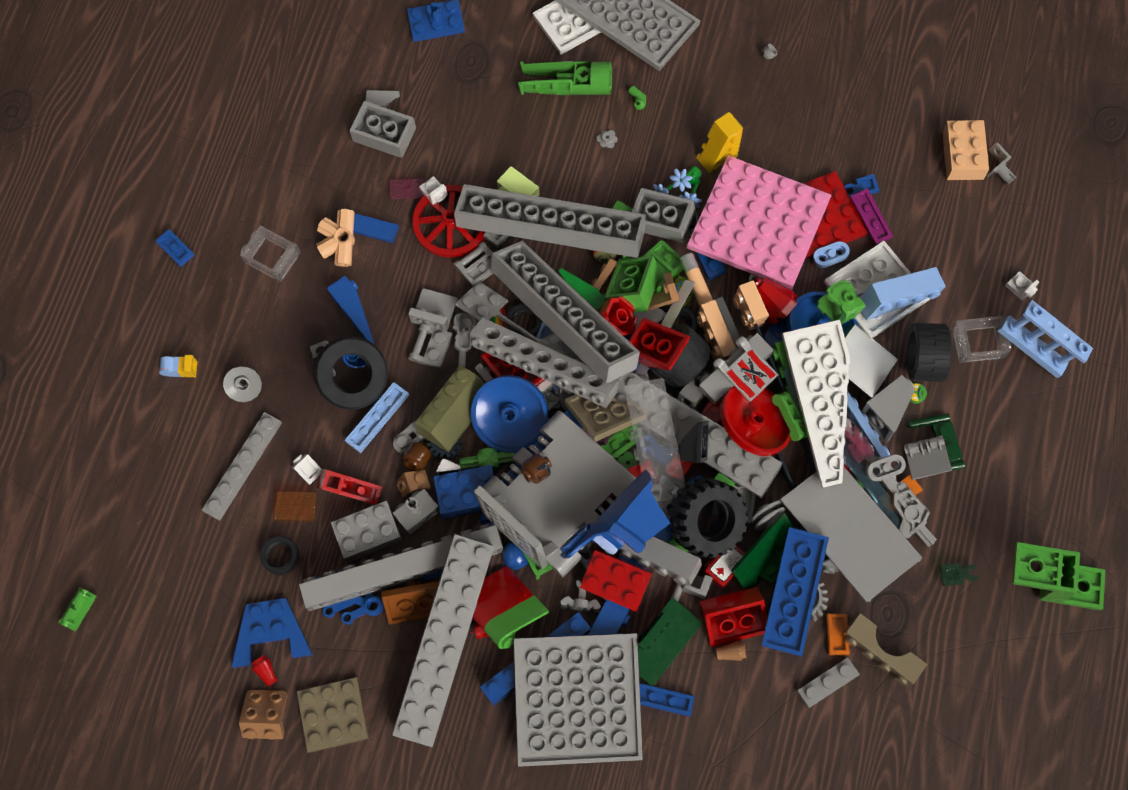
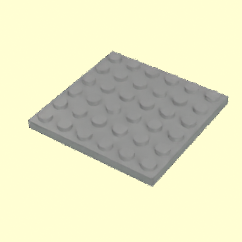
[513,633,643,767]

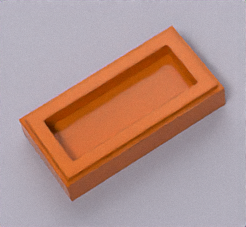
[826,614,850,655]

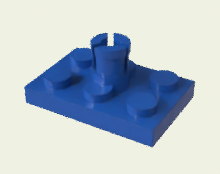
[407,0,465,42]

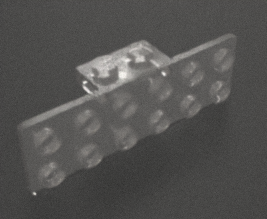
[624,378,685,502]

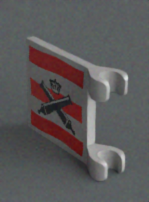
[713,337,778,402]

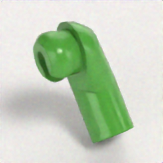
[628,86,646,110]

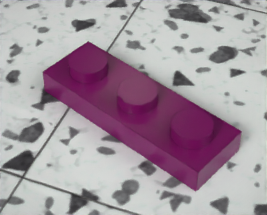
[850,188,893,246]

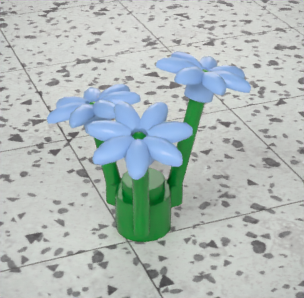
[653,166,702,208]

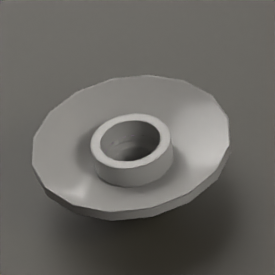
[223,366,262,402]

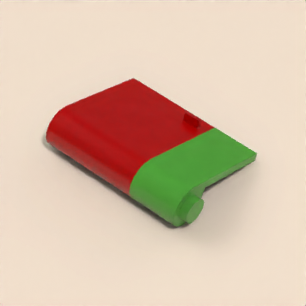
[472,566,549,649]

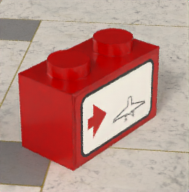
[704,546,745,590]

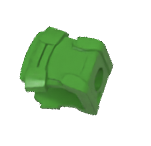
[817,280,865,325]

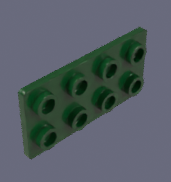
[731,512,795,590]
[637,598,702,686]

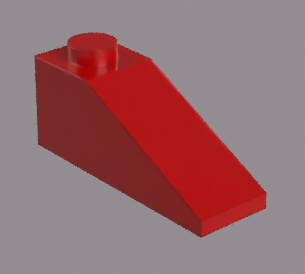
[316,469,382,505]

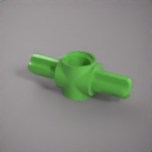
[459,448,516,471]

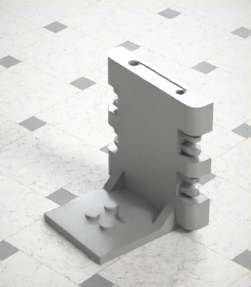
[474,410,636,578]

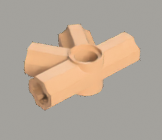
[316,209,355,267]

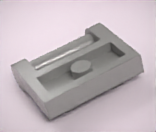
[453,242,493,287]
[408,324,453,369]

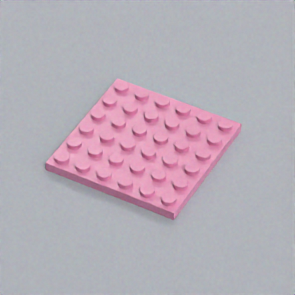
[687,155,831,289]

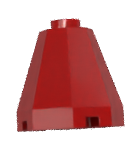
[754,277,798,324]
[597,296,638,336]

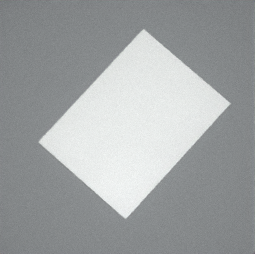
[845,325,898,398]

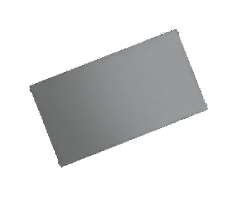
[780,466,922,603]

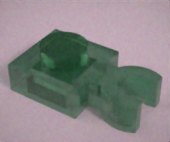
[939,563,978,587]

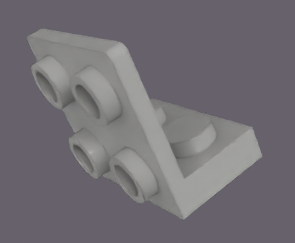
[408,288,458,331]

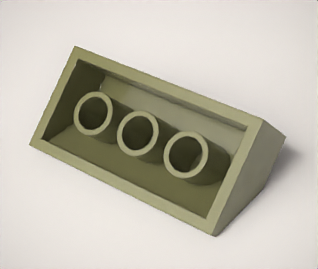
[415,365,484,452]

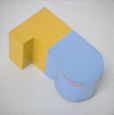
[159,355,197,377]

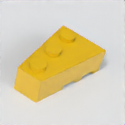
[696,112,743,173]

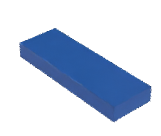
[353,213,399,243]
[639,683,695,717]

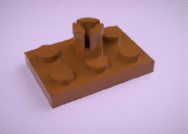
[381,580,439,625]

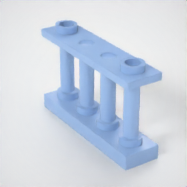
[998,300,1093,378]

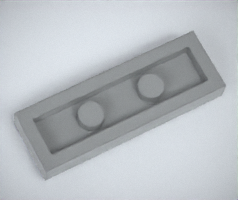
[797,658,860,709]

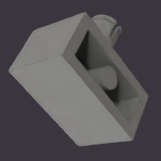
[393,489,440,535]

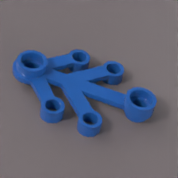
[315,568,384,625]

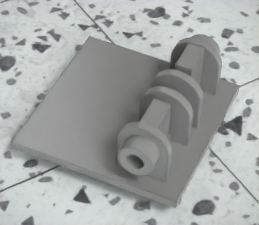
[904,435,952,480]

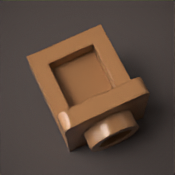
[397,470,431,497]

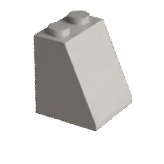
[861,375,915,443]

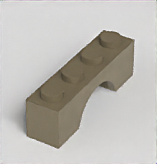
[842,613,928,686]

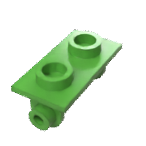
[58,587,97,632]

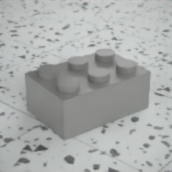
[350,101,416,158]
[632,188,696,243]
[331,501,403,564]

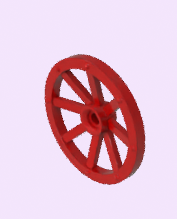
[413,185,486,258]

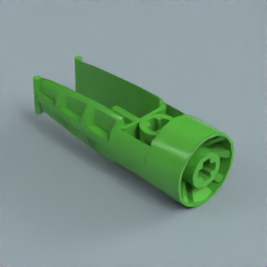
[518,61,612,95]

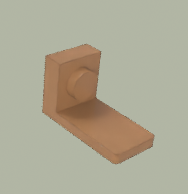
[644,272,680,312]

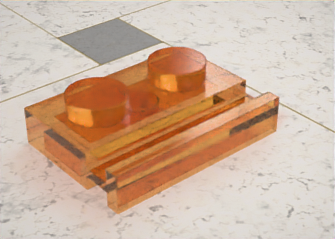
[274,491,317,522]

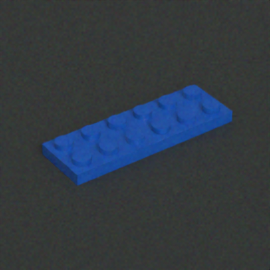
[761,527,829,657]

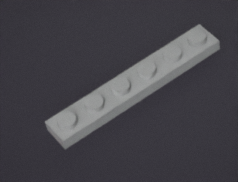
[202,412,282,521]

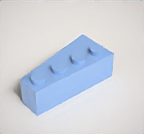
[860,267,946,321]

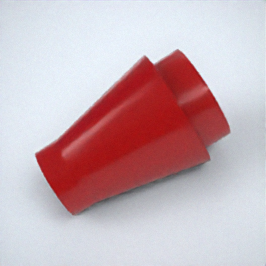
[251,655,278,687]

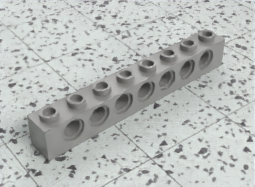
[470,317,619,408]

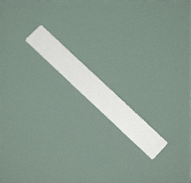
[635,280,695,376]

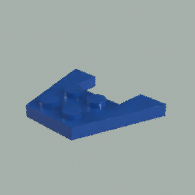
[232,598,313,668]

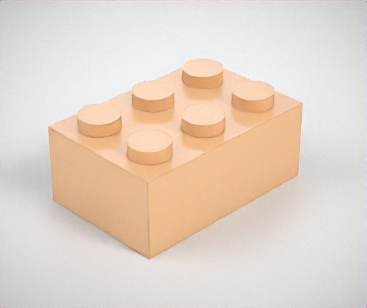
[942,120,989,180]

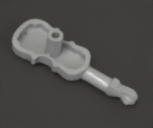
[452,313,476,368]

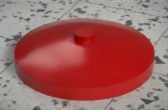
[720,386,791,456]

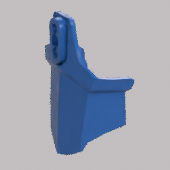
[560,469,670,558]

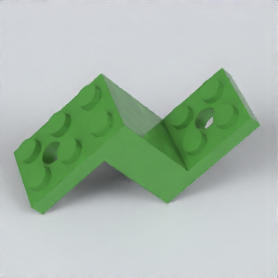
[1012,542,1106,611]

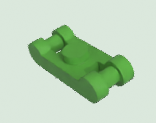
[772,391,808,441]

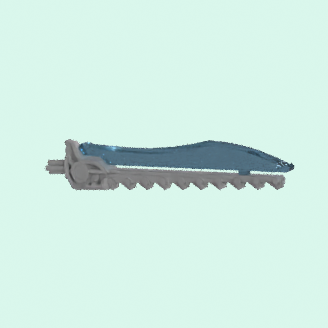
[783,368,937,547]

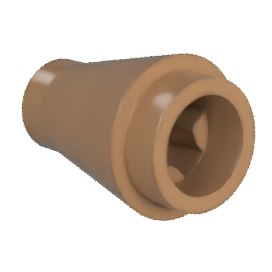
[716,640,747,661]

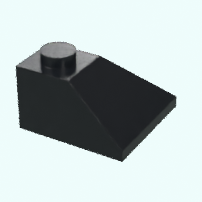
[677,420,709,463]

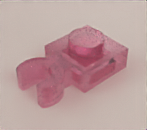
[844,425,875,463]

